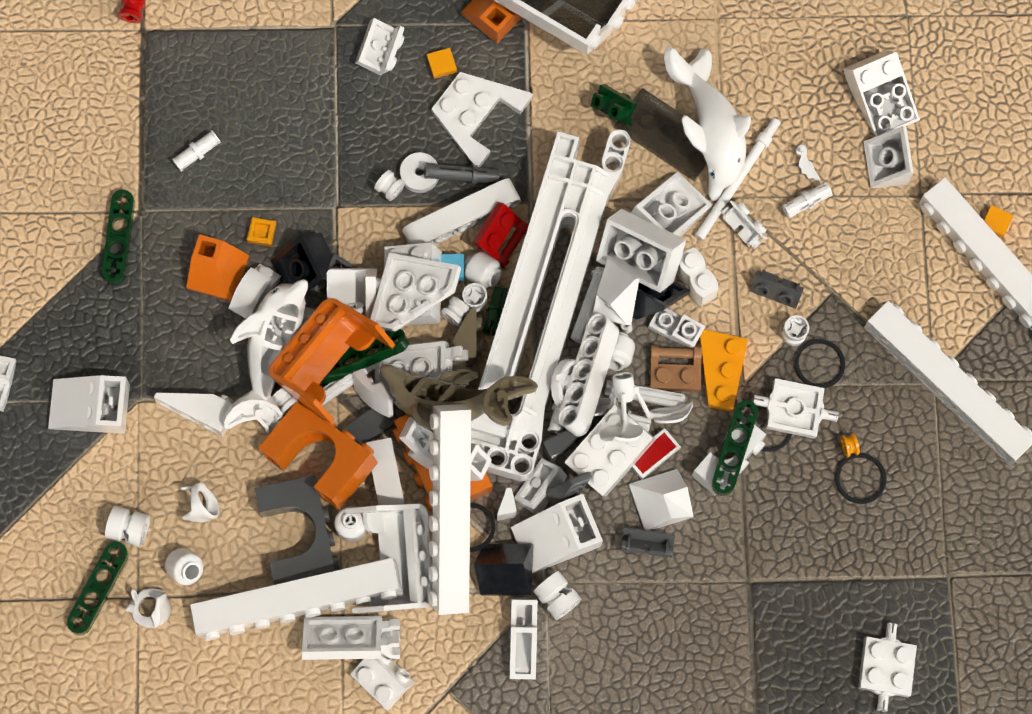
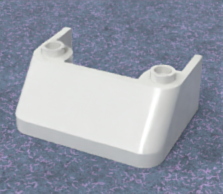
[345,504,432,613]

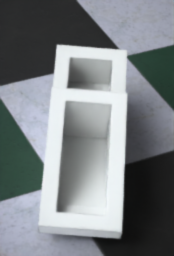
[366,438,405,505]
[510,597,538,680]

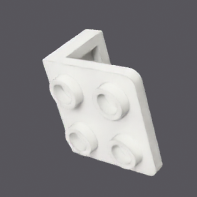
[327,268,382,318]

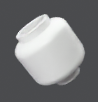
[464,252,502,288]
[608,332,635,371]
[334,506,367,542]
[165,548,204,585]

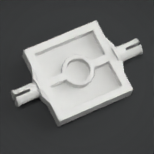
[753,378,839,439]
[858,623,917,712]

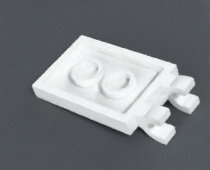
[375,341,469,391]
[302,616,401,660]

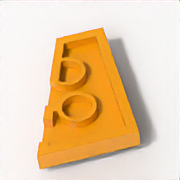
[699,329,748,412]

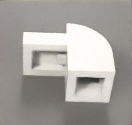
[228,264,281,318]

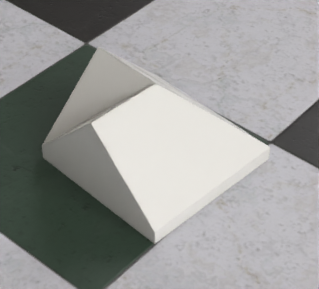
[593,258,639,325]
[629,469,693,531]

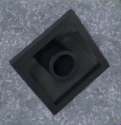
[474,544,534,596]

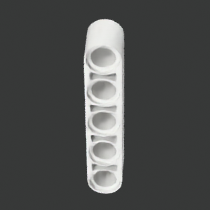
[402,178,522,245]
[558,313,619,437]

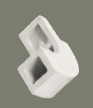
[399,417,492,481]

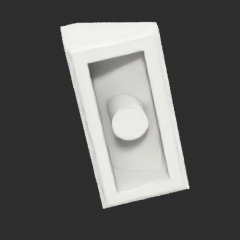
[514,458,567,515]

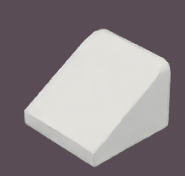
[497,488,517,521]

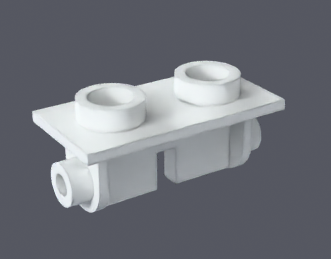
[721,200,768,249]

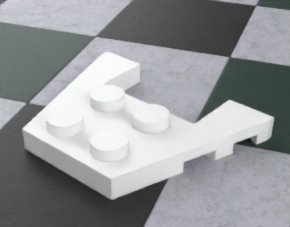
[431,72,533,168]

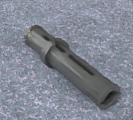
[424,163,500,185]

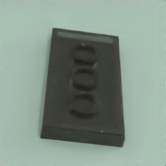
[614,88,707,182]

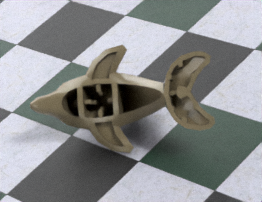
[380,365,538,431]

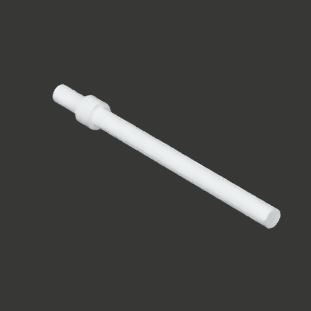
[695,118,781,241]

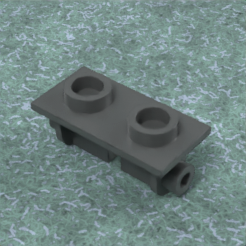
[749,270,804,309]
[621,527,675,559]

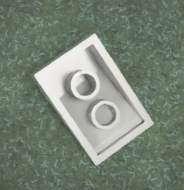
[631,171,713,237]

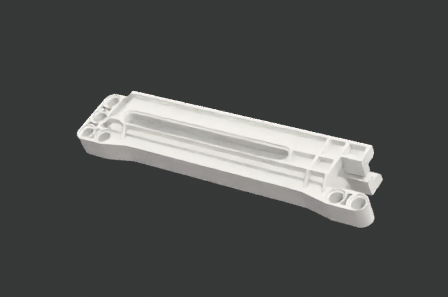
[471,130,631,482]

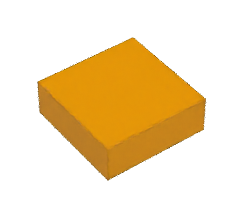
[427,48,457,79]
[984,205,1014,239]
[247,217,277,247]

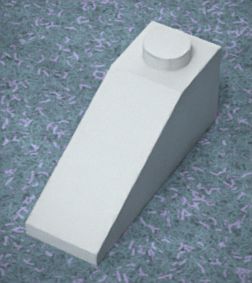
[154,393,234,438]

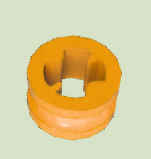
[840,433,860,458]

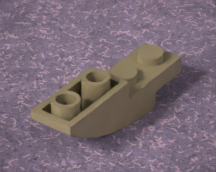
[452,309,482,388]

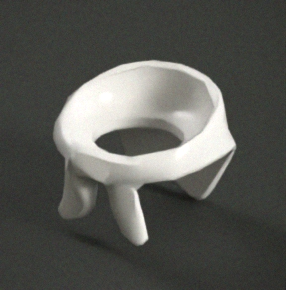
[181,482,220,523]
[125,588,171,628]

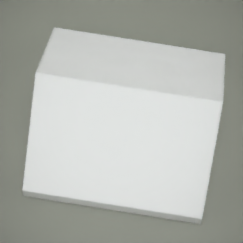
[864,126,914,188]

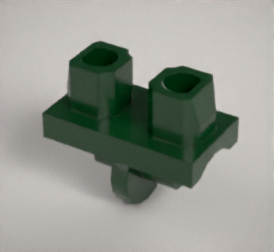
[590,84,638,126]

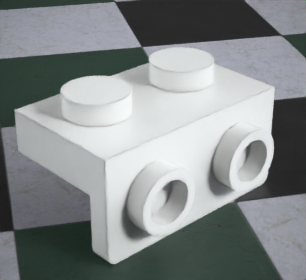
[355,18,404,75]
[350,653,415,711]

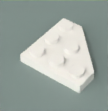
[370,252,461,331]

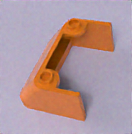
[269,298,395,423]

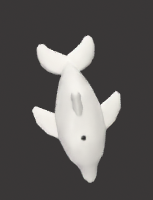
[664,46,751,201]
[223,279,308,435]

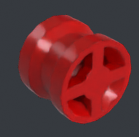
[118,0,146,23]

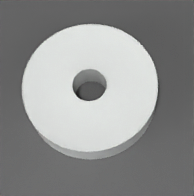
[400,152,439,193]

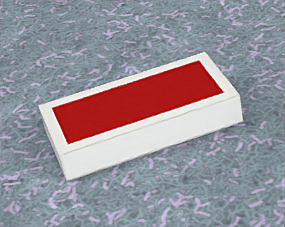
[632,428,681,480]

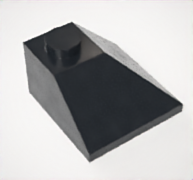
[271,233,332,294]
[632,281,690,320]

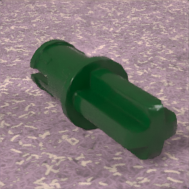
[482,286,508,336]

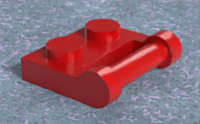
[472,202,529,269]

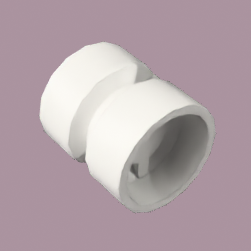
[105,506,150,547]
[533,571,582,620]

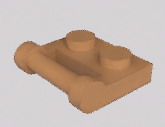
[650,345,702,392]

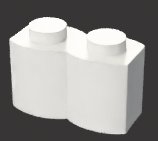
[677,247,718,306]

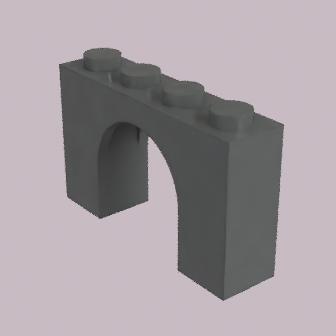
[255,475,340,585]

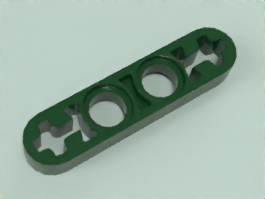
[102,190,135,285]
[321,329,409,384]
[711,400,758,496]
[67,542,129,636]

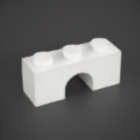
[692,415,766,496]

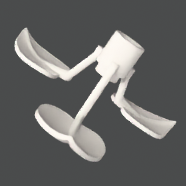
[594,372,693,442]

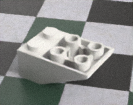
[843,50,920,137]
[48,375,130,434]
[511,494,603,574]

